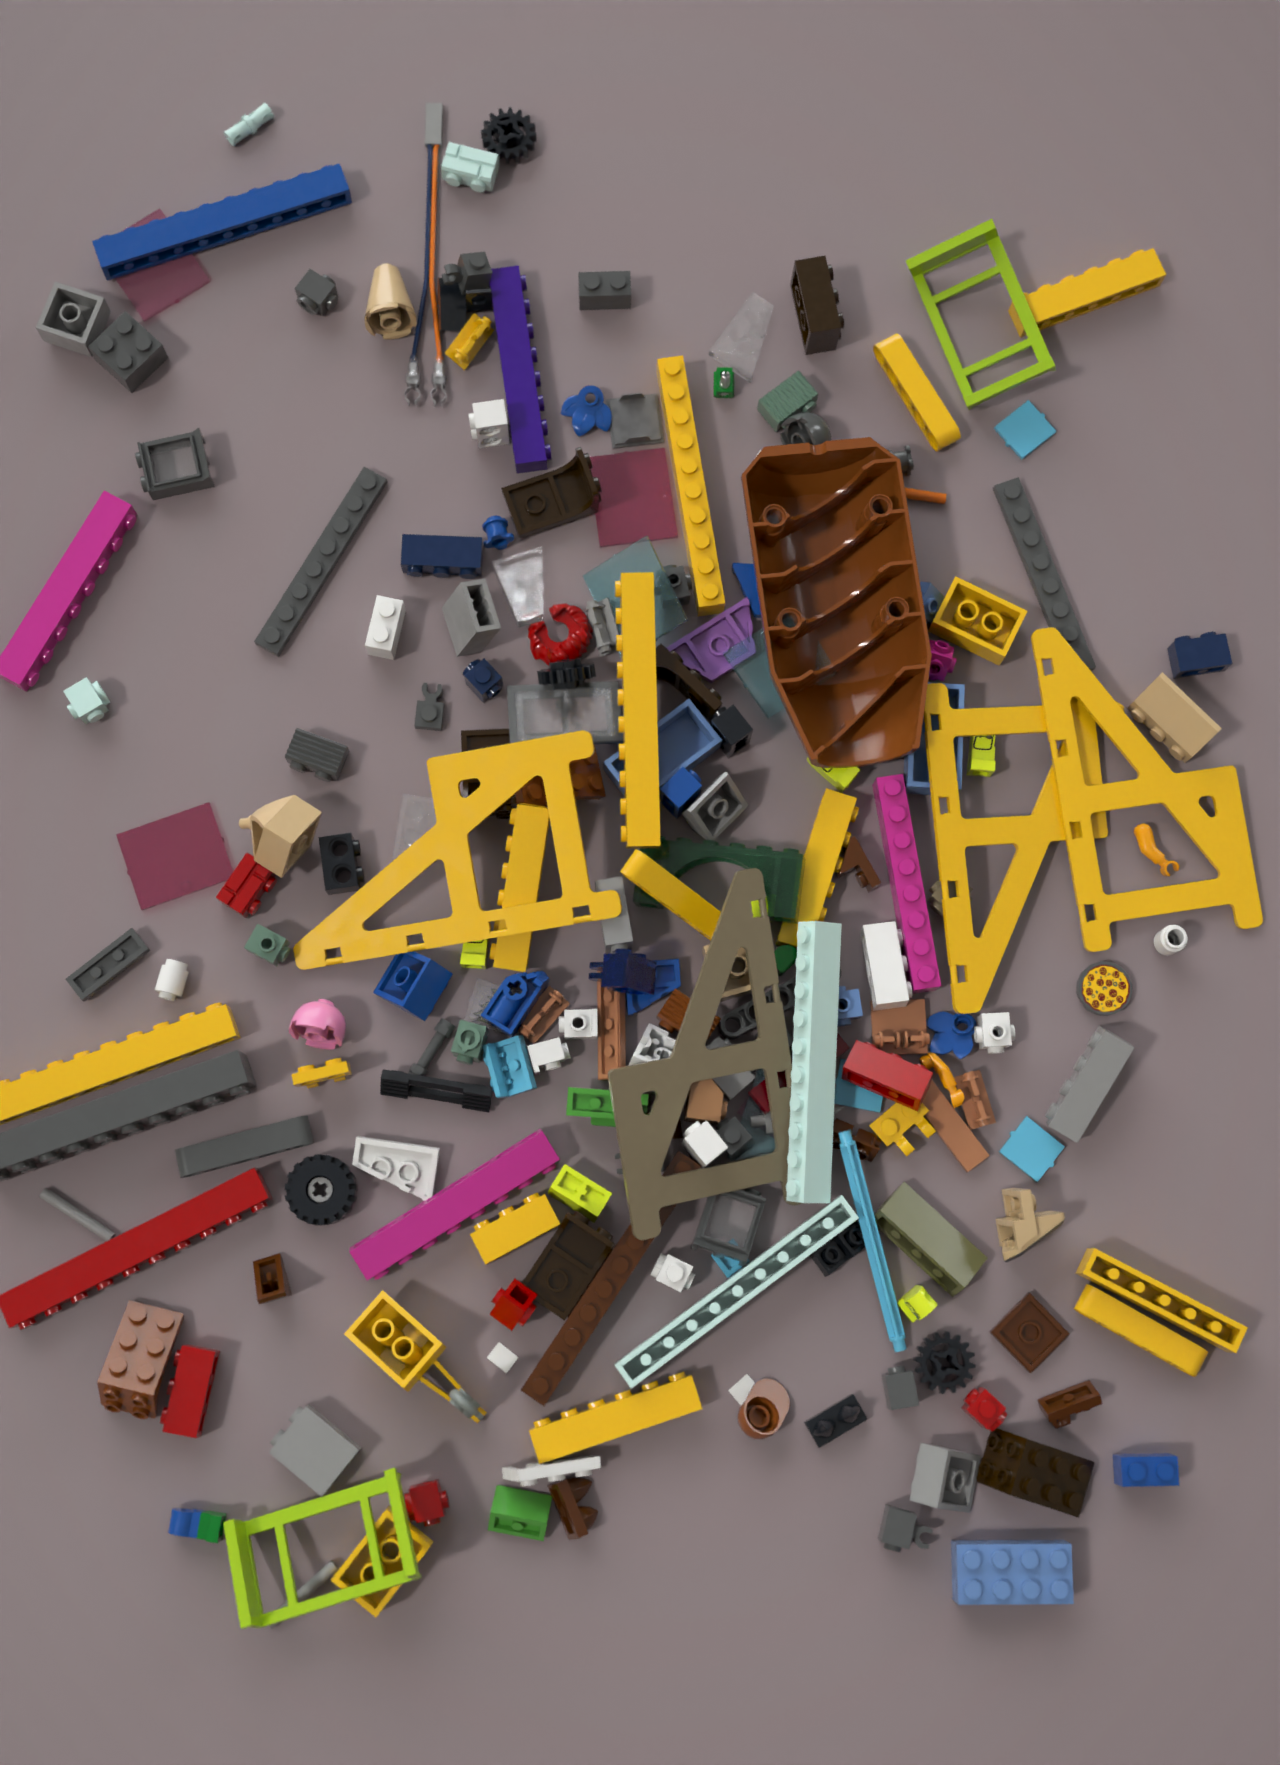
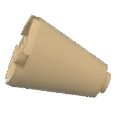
[364,263,417,340]

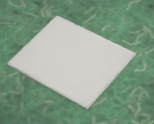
[487,1342,519,1373]
[728,1374,755,1405]

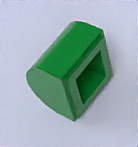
[774,945,797,976]

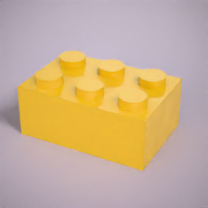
[928,576,1027,666]
[331,1505,434,1617]

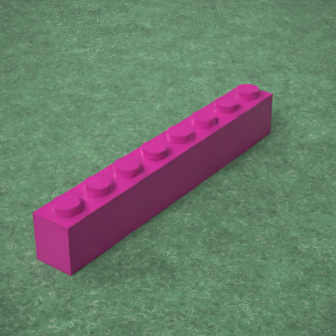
[0,490,137,692]
[872,774,941,994]
[349,1128,560,1280]

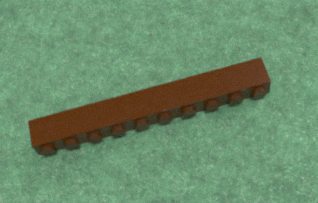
[521,1151,702,1406]

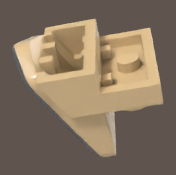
[995,1188,1065,1262]

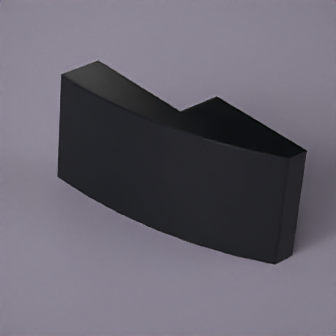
[437,278,466,332]
[809,1220,865,1277]

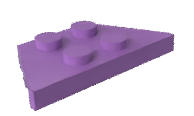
[667,597,756,683]

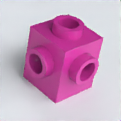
[929,639,957,682]

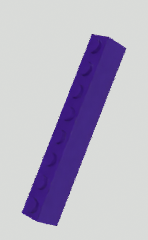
[489,265,552,474]

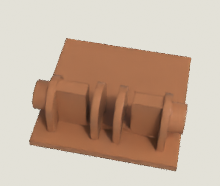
[870,999,930,1055]

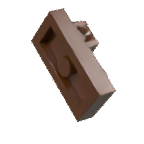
[1037,1380,1102,1429]

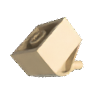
[239,795,322,878]

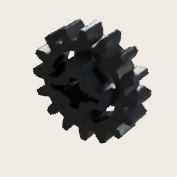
[481,107,537,164]
[537,658,596,690]
[913,1331,976,1394]

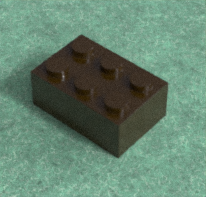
[790,255,844,355]

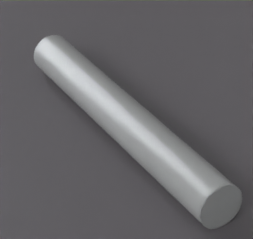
[39,1188,115,1241]
[269,1560,339,1629]

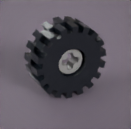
[284,1154,358,1226]

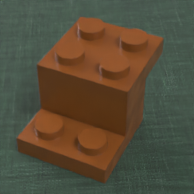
[515,745,606,807]

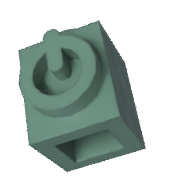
[244,924,291,967]
[451,1020,489,1065]

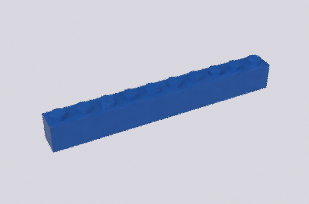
[92,163,352,281]

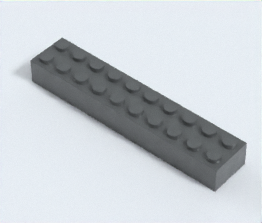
[0,1050,257,1182]

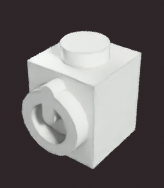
[650,1253,695,1292]

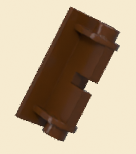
[833,1118,881,1162]

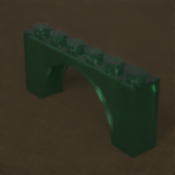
[633,835,806,924]

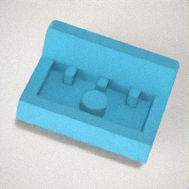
[483,1035,537,1098]

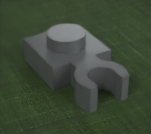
[414,683,445,731]

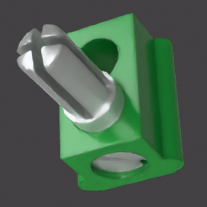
[714,367,734,398]

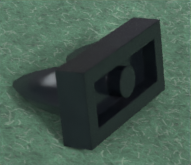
[804,1394,868,1448]

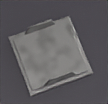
[606,392,664,449]

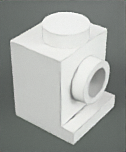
[559,1009,598,1040]
[527,1037,571,1075]

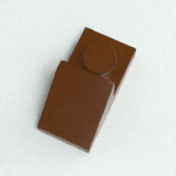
[837,836,881,893]

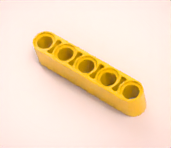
[873,333,961,452]
[620,849,721,941]
[1074,1284,1209,1377]

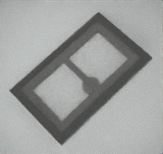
[507,681,623,745]

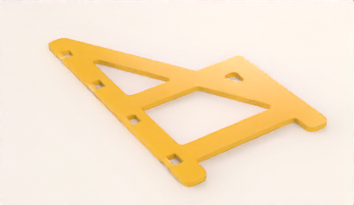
[1031,627,1263,952]
[924,683,1108,1014]
[293,730,622,970]

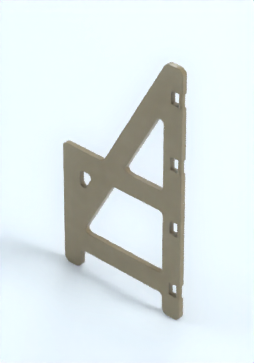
[608,868,803,1240]

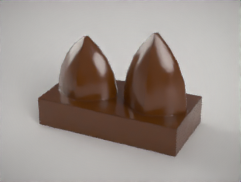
[547,1477,598,1540]

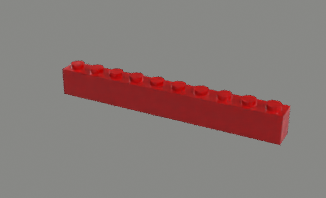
[0,1167,273,1330]

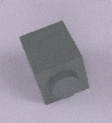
[881,1365,919,1410]

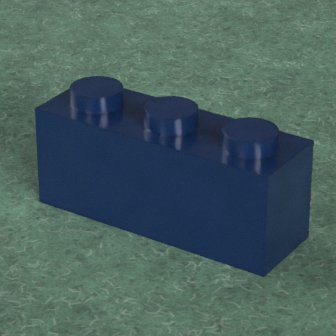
[401,534,484,579]

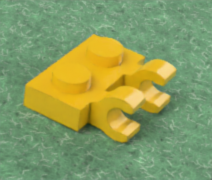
[291,1058,352,1089]
[869,1102,936,1156]

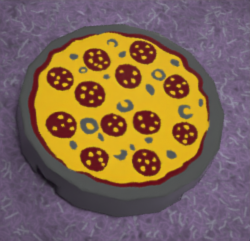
[1076,961,1132,1016]

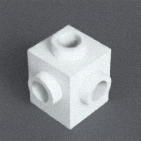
[974,1012,1015,1054]

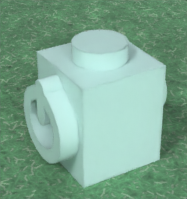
[63,677,110,724]

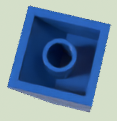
[373,951,453,1021]

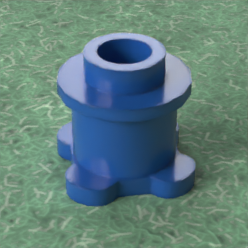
[482,516,514,550]

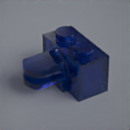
[588,949,657,995]

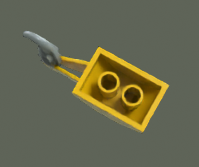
[344,1290,487,1424]

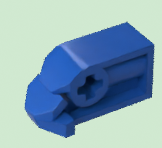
[481,971,550,1037]

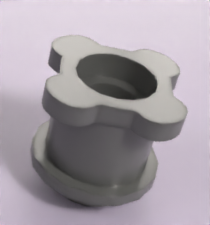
[888,445,914,476]

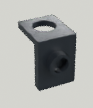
[466,284,492,312]

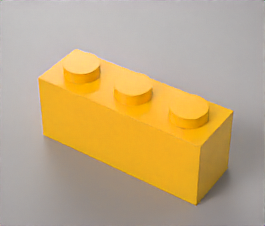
[470,1192,560,1265]

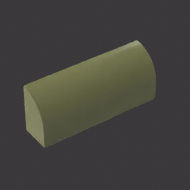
[874,1182,987,1297]

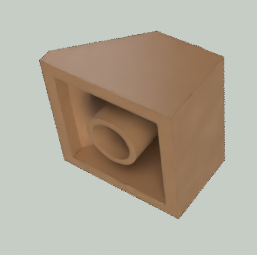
[684,1079,728,1126]

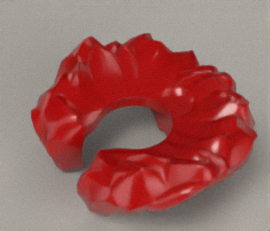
[528,603,593,666]

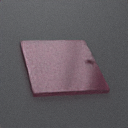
[94,208,210,322]
[590,447,678,548]
[116,802,233,911]

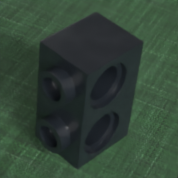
[711,704,753,759]
[318,833,365,895]

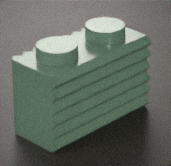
[757,371,818,432]

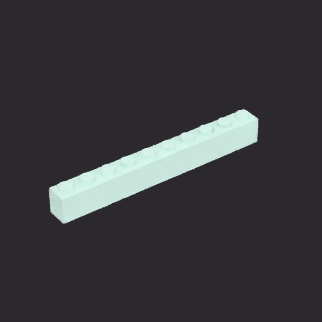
[786,921,842,1203]
[614,1195,859,1389]

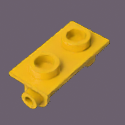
[444,313,494,370]

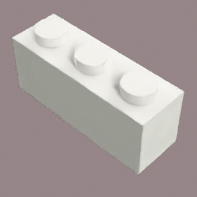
[860,921,912,1011]
[681,1120,728,1168]

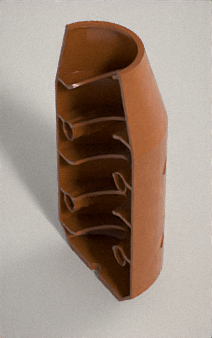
[741,437,932,768]

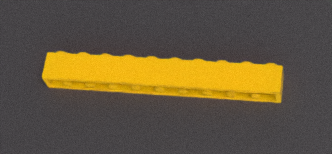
[656,355,725,617]
[615,572,661,849]
[0,1002,241,1125]

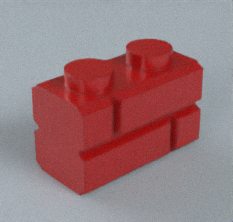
[215,853,277,918]

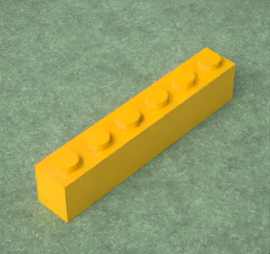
[1008,248,1166,338]
[775,788,859,949]
[489,802,550,972]
[1075,1248,1248,1353]
[529,1371,703,1464]

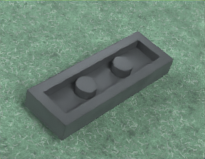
[65,928,150,1002]

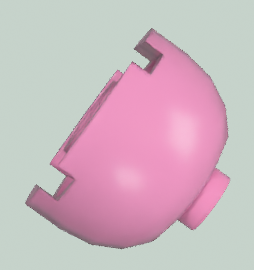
[289,999,346,1050]

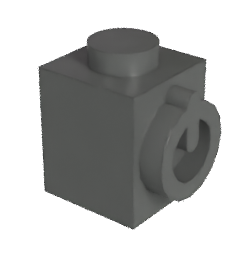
[295,269,338,316]

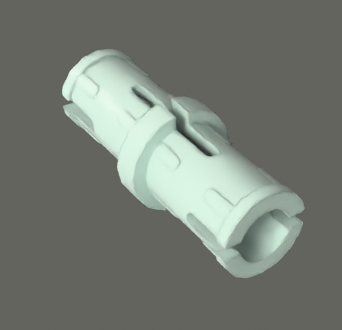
[224,103,274,146]

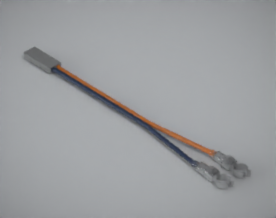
[405,103,447,407]

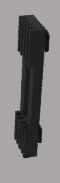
[380,1069,492,1113]

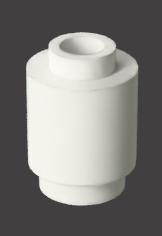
[1154,925,1188,956]
[155,959,189,1001]

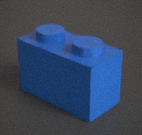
[659,767,702,819]
[1113,1453,1179,1487]

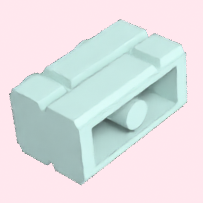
[441,142,500,193]

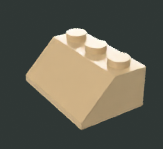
[1127,672,1222,763]

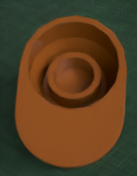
[737,1378,790,1440]

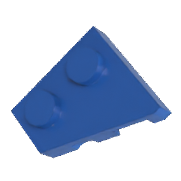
[624,959,681,1016]

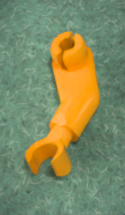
[1134,823,1179,877]
[919,1052,964,1108]

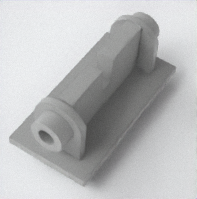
[585,598,620,657]

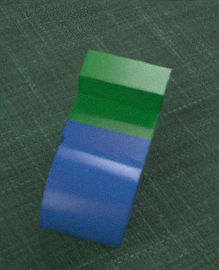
[168,1508,227,1543]

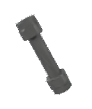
[408,1018,455,1076]

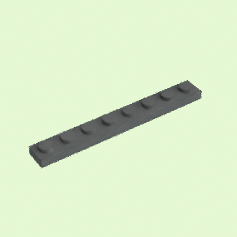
[254,467,387,657]
[993,477,1096,671]

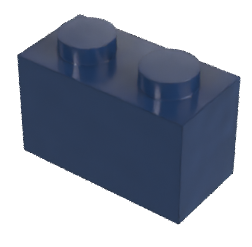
[1167,632,1232,679]

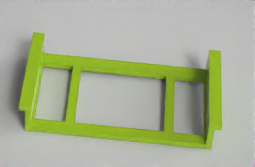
[905,219,1056,410]
[223,1468,421,1629]

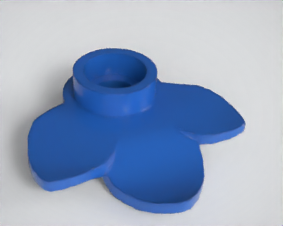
[561,385,612,437]
[926,1011,976,1060]

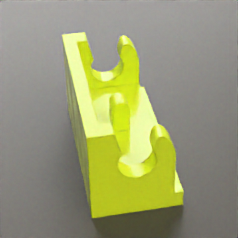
[547,1164,612,1223]

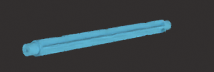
[838,1130,907,1352]

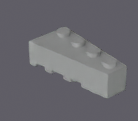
[1045,1026,1135,1143]

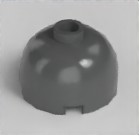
[780,412,831,445]

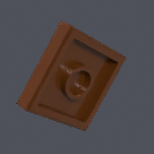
[989,1292,1070,1373]

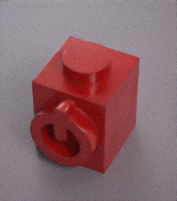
[489,1278,537,1331]
[961,1387,1007,1432]
[404,1479,450,1526]

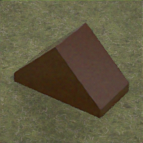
[253,1253,292,1304]

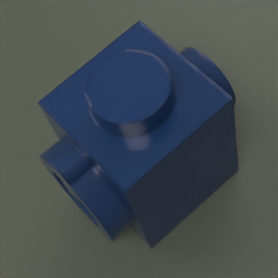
[462,658,503,703]

